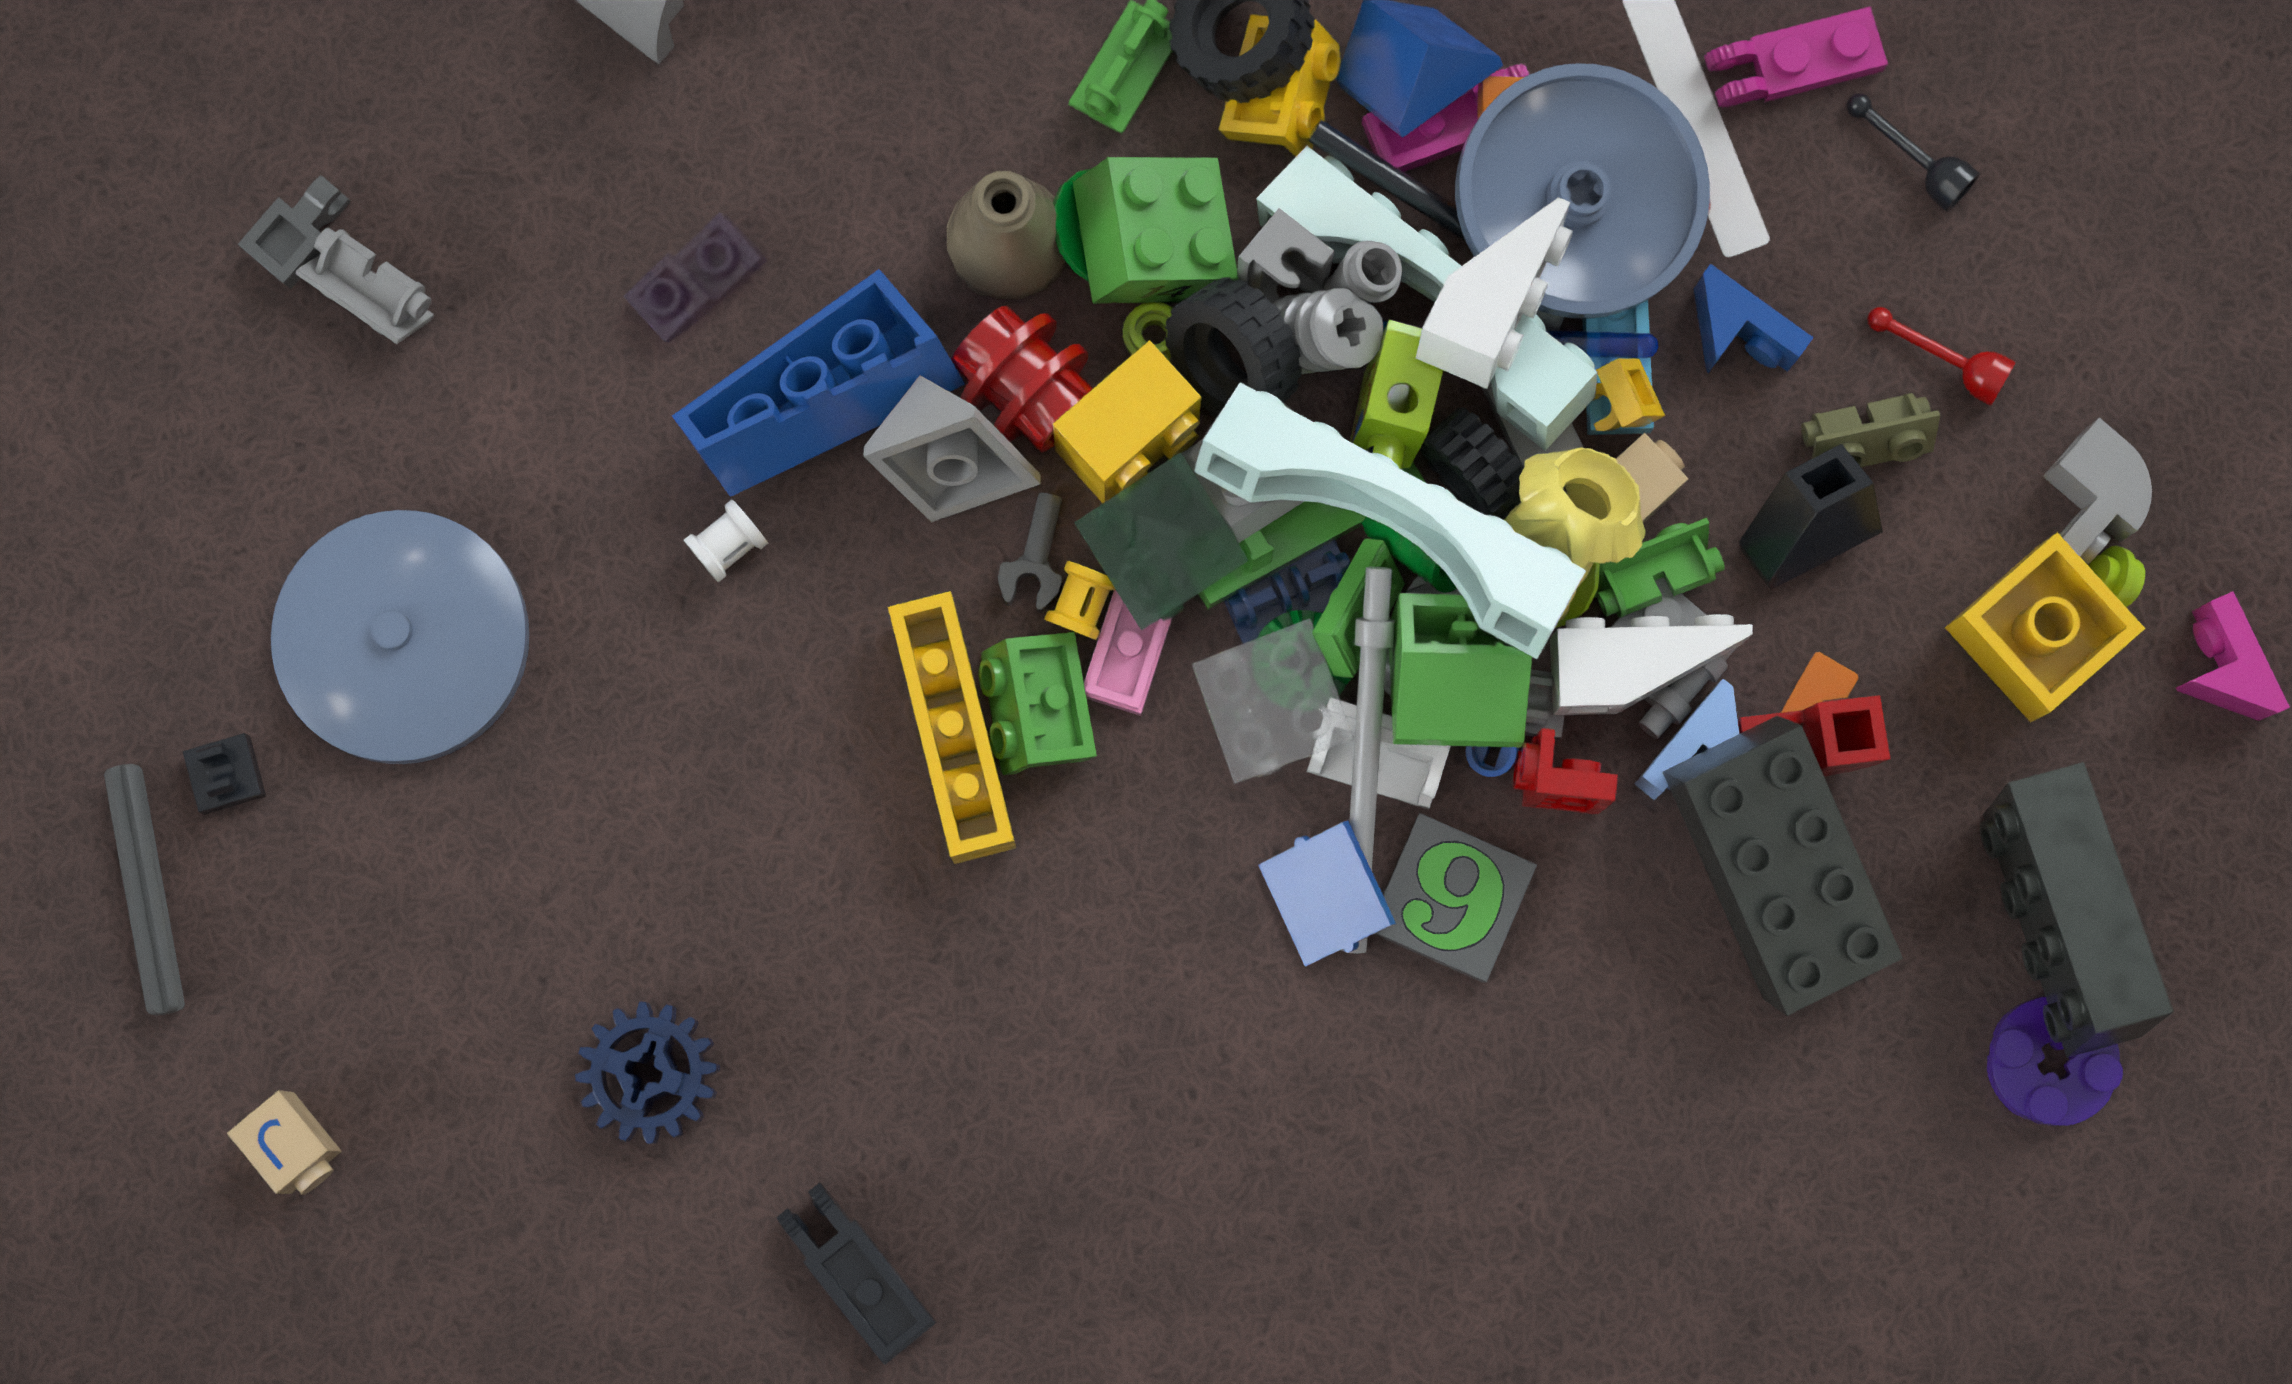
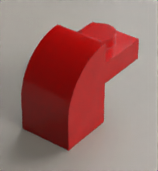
[1737,695,1890,776]

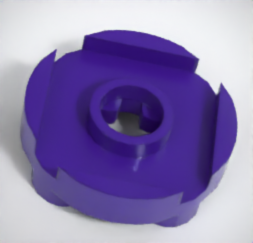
[1987,997,2123,1126]

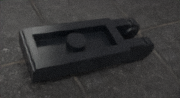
[776,1182,937,1365]

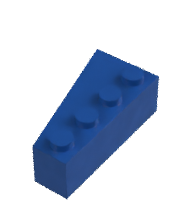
[672,269,965,497]

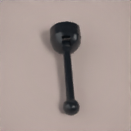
[1847,93,1981,212]

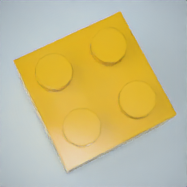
[1053,340,1201,506]
[1945,532,2145,722]

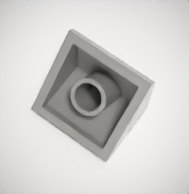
[864,376,1040,522]

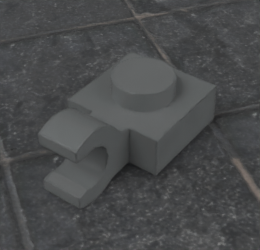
[237,175,351,289]

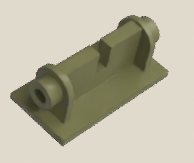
[1801,393,1940,468]

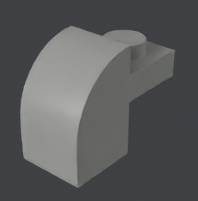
[2043,417,2152,564]

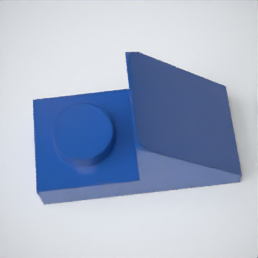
[1694,264,1813,373]

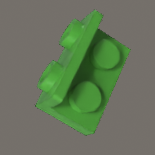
[979,632,1097,775]

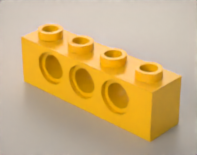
[888,591,1016,864]

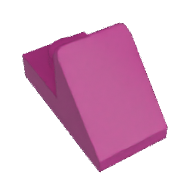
[2175,592,2290,721]

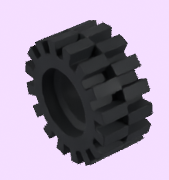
[1420,407,1523,520]

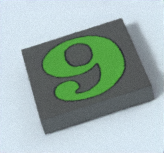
[1374,813,1537,983]

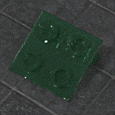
[1074,452,1250,630]

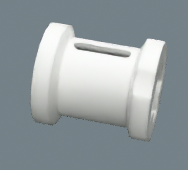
[684,499,768,583]

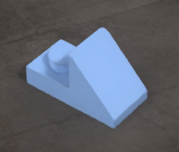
[1635,679,1739,800]

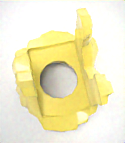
[1505,447,1646,621]

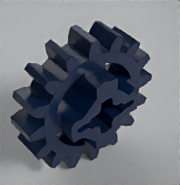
[575,1002,720,1144]

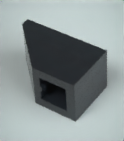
[1739,444,1883,590]

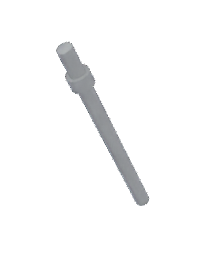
[1341,567,1395,953]

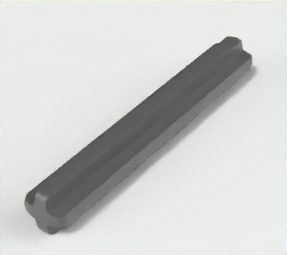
[104,764,185,1016]

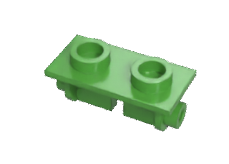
[1068,0,1172,134]
[1593,518,1725,618]

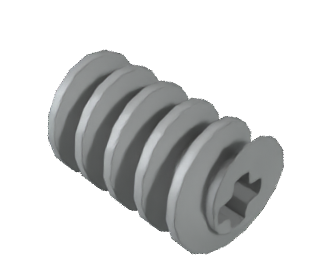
[1267,288,1383,374]

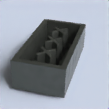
[1663,716,1903,1016]
[1980,762,2173,1057]

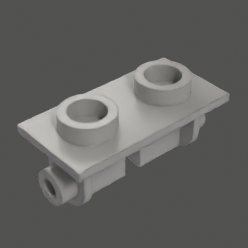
[296,228,434,344]

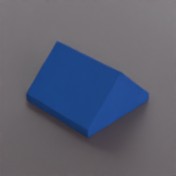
[1336,0,1503,138]

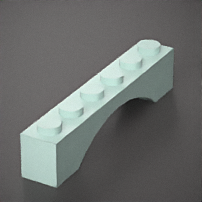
[1256,146,1598,451]
[1194,383,1586,659]

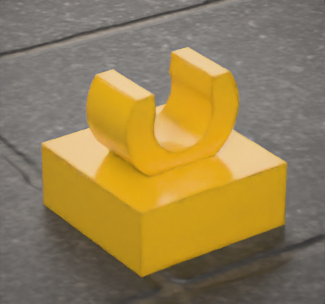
[1592,358,1665,431]

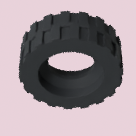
[1169,0,1315,103]
[1165,277,1302,419]

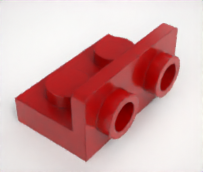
[1513,728,1618,815]

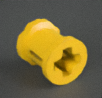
[1044,560,1120,640]

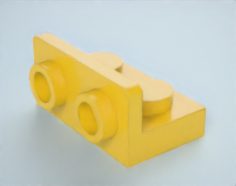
[1219,15,1340,157]

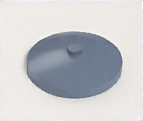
[1455,63,1710,319]
[271,510,530,764]

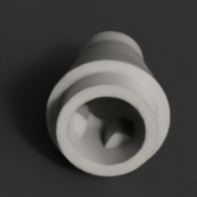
[1324,241,1402,304]

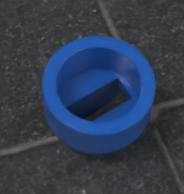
[1466,746,1519,777]

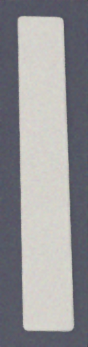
[1622,0,1770,257]

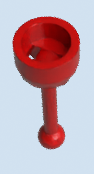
[1867,307,2016,406]

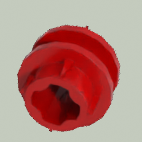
[951,306,1094,453]

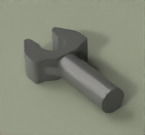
[998,493,1063,613]

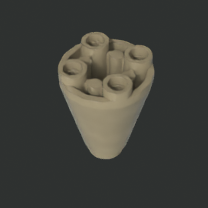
[947,171,1066,299]

